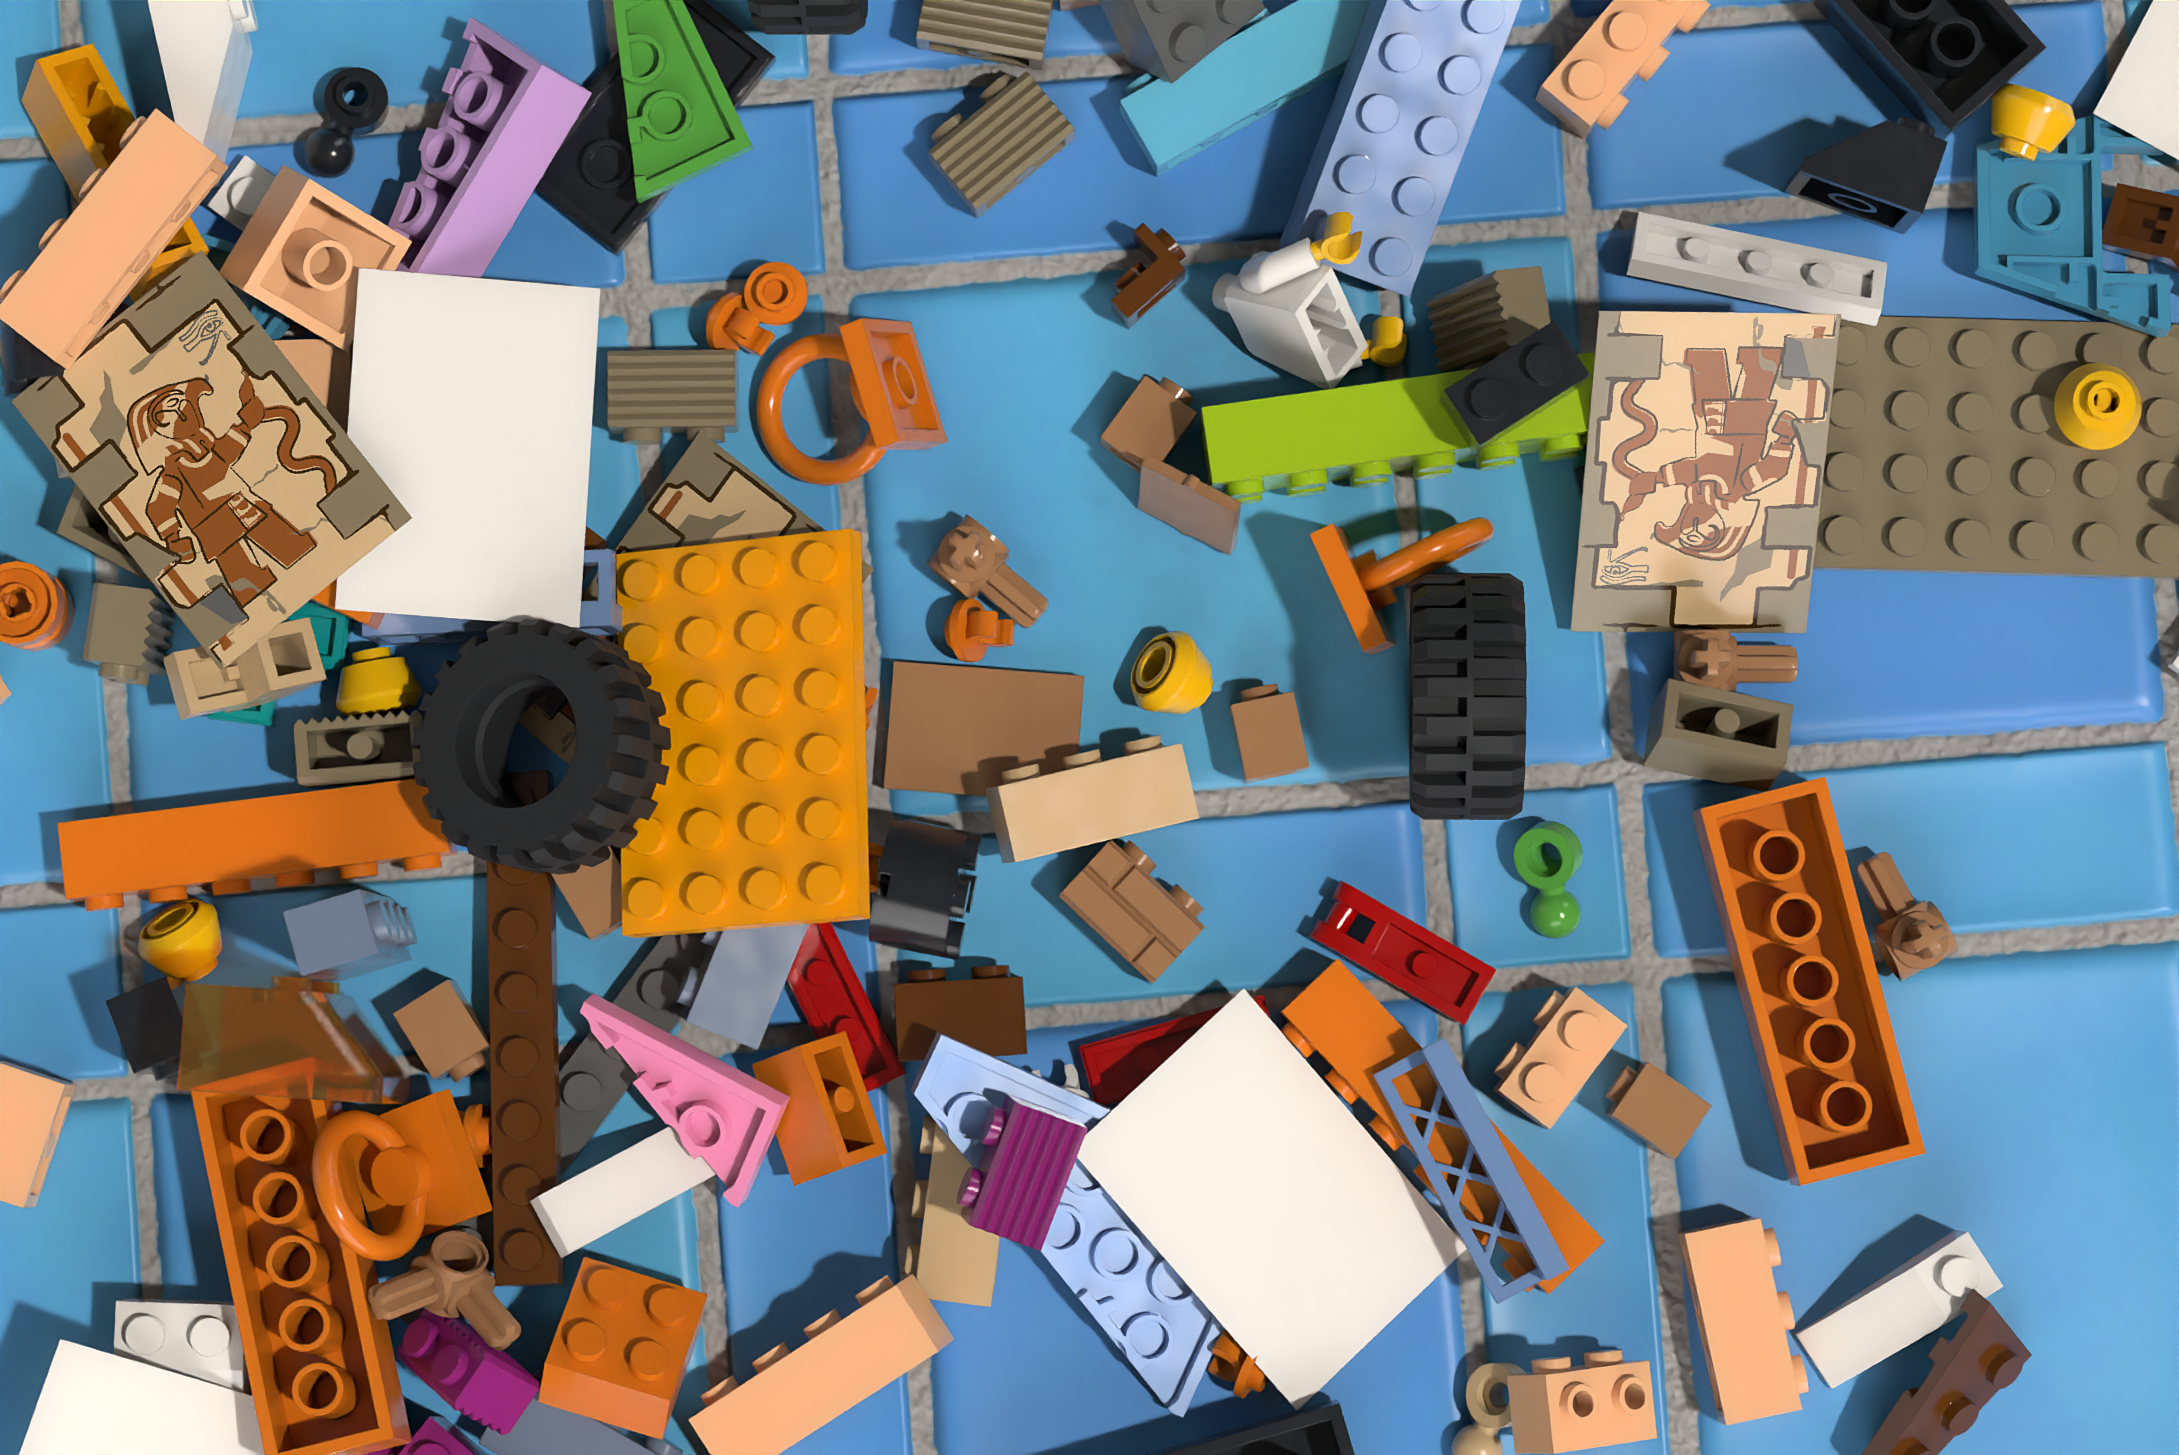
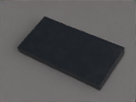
[535,0,777,256]

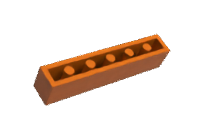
[57,779,457,912]
[1279,958,1605,1295]

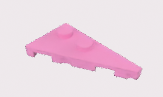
[579,993,790,1207]

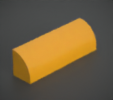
[21,43,209,303]

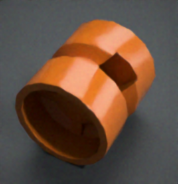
[0,561,75,652]

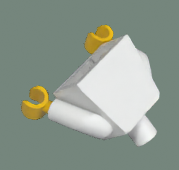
[1212,212,1407,390]

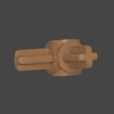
[925,515,1049,629]
[1673,630,1798,692]
[1856,852,1958,981]
[367,1231,521,1351]

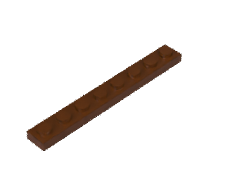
[487,770,563,1287]

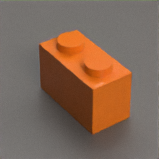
[751,1031,888,1186]

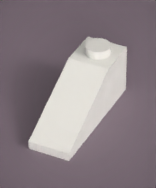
[1795,1230,2003,1389]

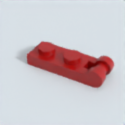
[1308,881,1496,1026]

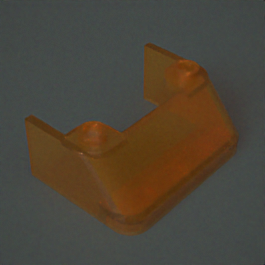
[177,976,410,1104]

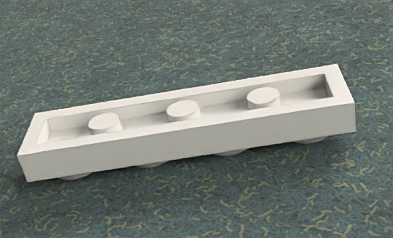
[1627,211,1887,326]

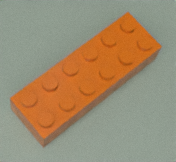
[1692,777,1926,1186]
[190,1056,412,1455]

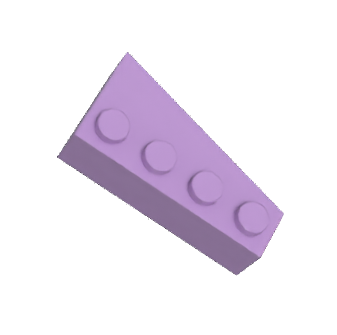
[388,16,592,278]

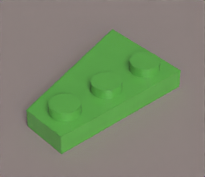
[613,0,754,203]

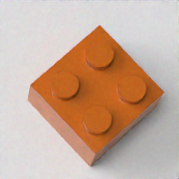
[538,1257,708,1440]

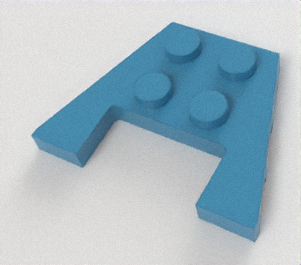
[1973,111,2171,337]

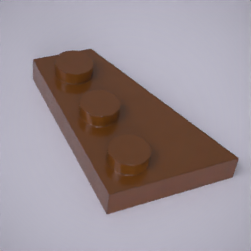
[1861,1289,2032,1455]

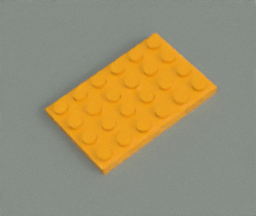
[616,528,870,938]

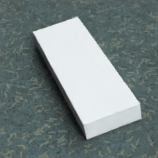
[530,1126,717,1258]

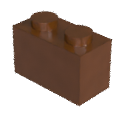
[894,965,1028,1062]

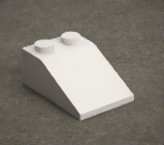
[147,0,259,189]
[113,1298,253,1396]

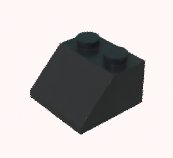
[1784,117,1948,234]

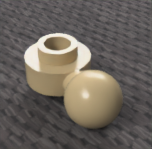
[1451,1362,1526,1455]

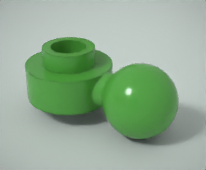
[1514,821,1583,939]

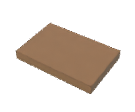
[883,661,1084,797]

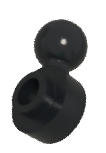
[304,67,389,179]

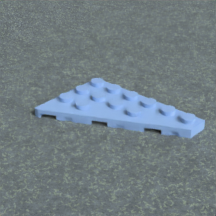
[910,1031,1224,1417]

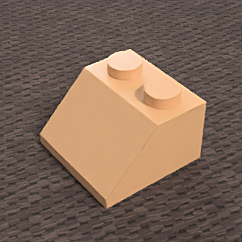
[219,165,412,352]

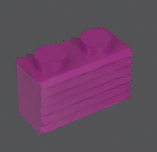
[956,1094,1088,1251]
[397,1308,540,1436]

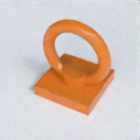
[756,318,948,486]
[1309,517,1495,655]
[312,1089,493,1261]

